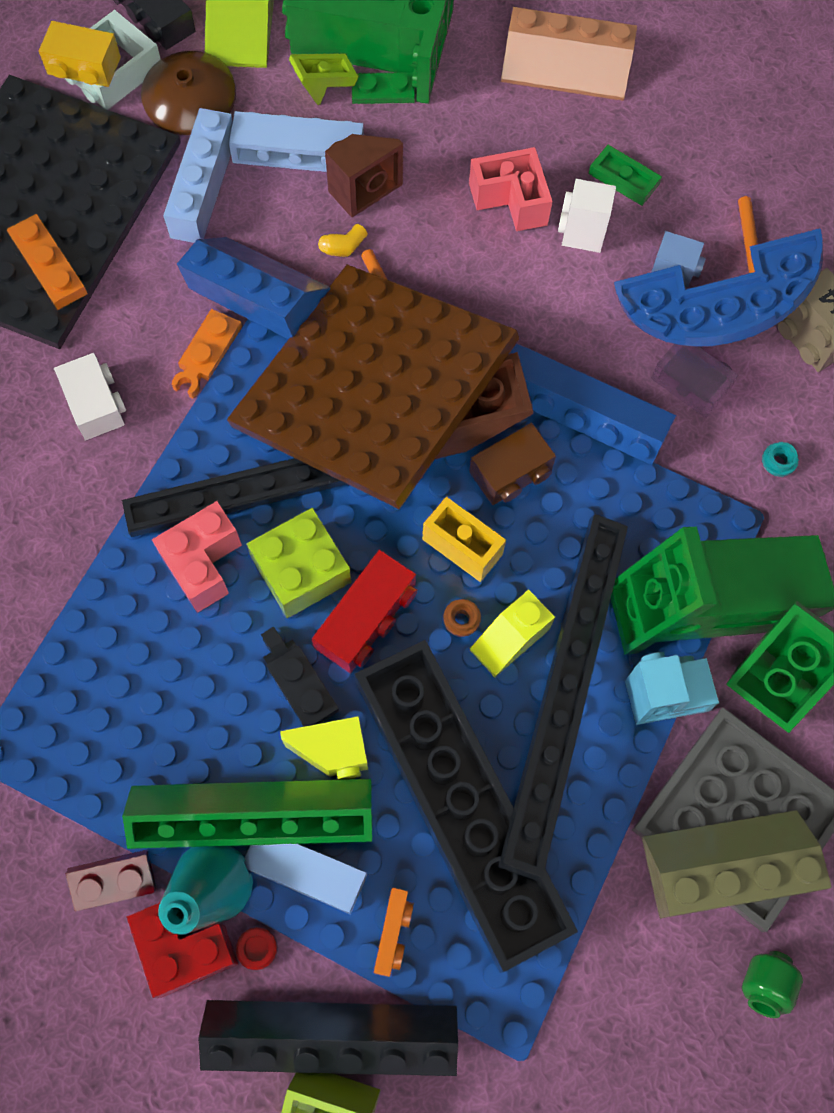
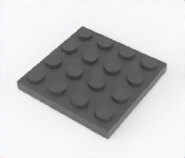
[632,707,834,933]

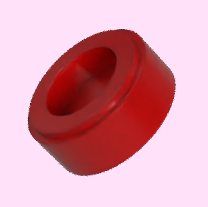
[236,927,278,970]

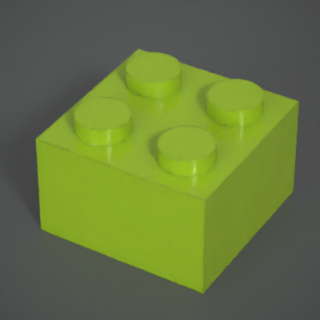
[246,508,351,619]

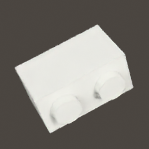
[558,179,616,253]
[54,353,126,441]

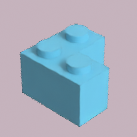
[625,652,719,725]

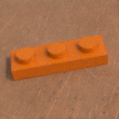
[7,214,88,310]

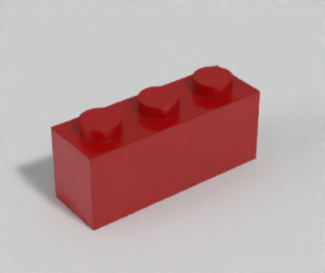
[312,550,418,674]

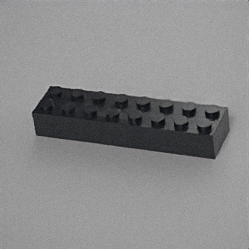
[355,640,578,973]

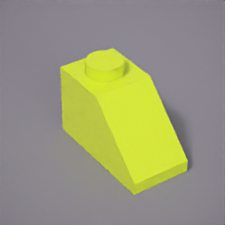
[470,590,555,677]
[280,716,368,780]

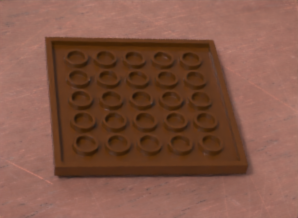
[227,264,519,509]

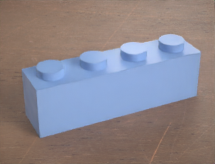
[163,108,233,243]
[229,111,364,172]

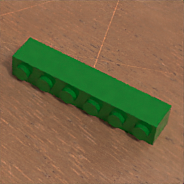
[122,779,372,849]

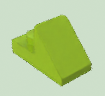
[289,54,358,105]

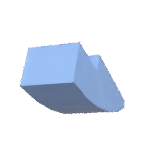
[244,844,367,915]

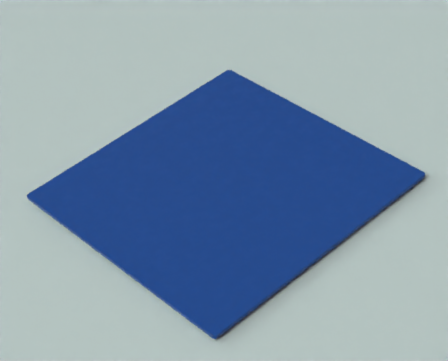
[0,319,764,1061]

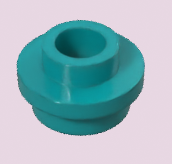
[762,442,799,477]

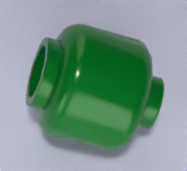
[741,951,803,1018]

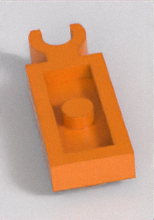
[172,309,242,399]

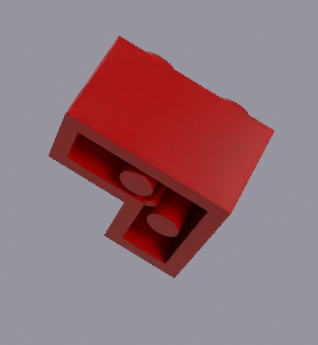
[126,903,239,998]

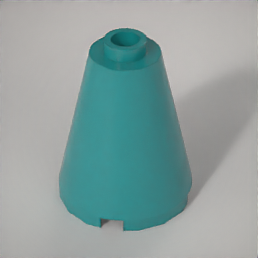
[158,846,253,934]

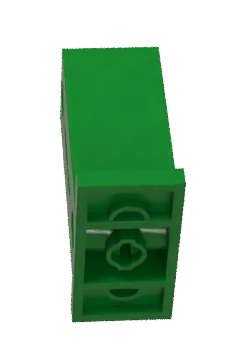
[282,0,454,104]
[611,526,834,655]

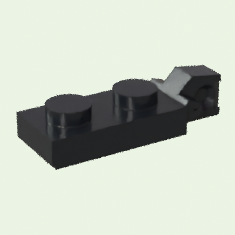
[261,627,339,727]

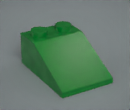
[726,601,834,733]

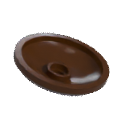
[141,51,236,135]

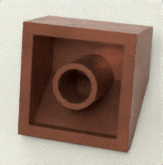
[325,134,403,218]

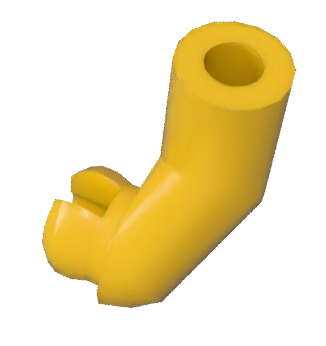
[318,224,368,257]

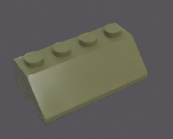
[642,810,832,919]

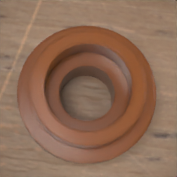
[443,599,481,637]

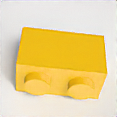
[39,21,121,87]
[422,496,506,582]

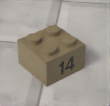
[776,268,834,372]

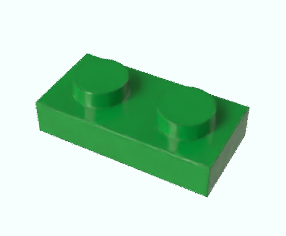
[352,72,415,104]
[588,145,662,206]

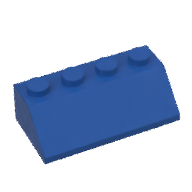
[177,237,330,339]

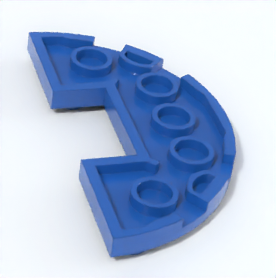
[614,228,823,346]

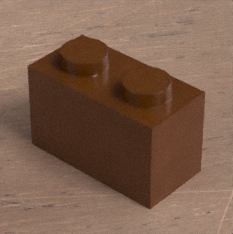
[469,423,556,505]

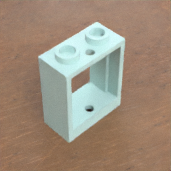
[65,10,161,110]

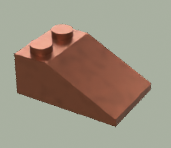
[435,352,533,459]

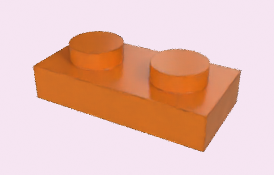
[374,888,414,977]

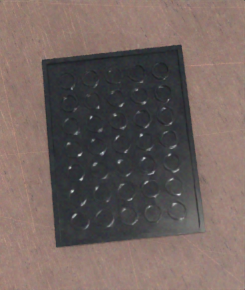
[0,74,181,349]

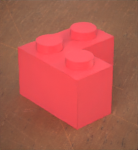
[469,147,553,231]
[152,501,242,613]

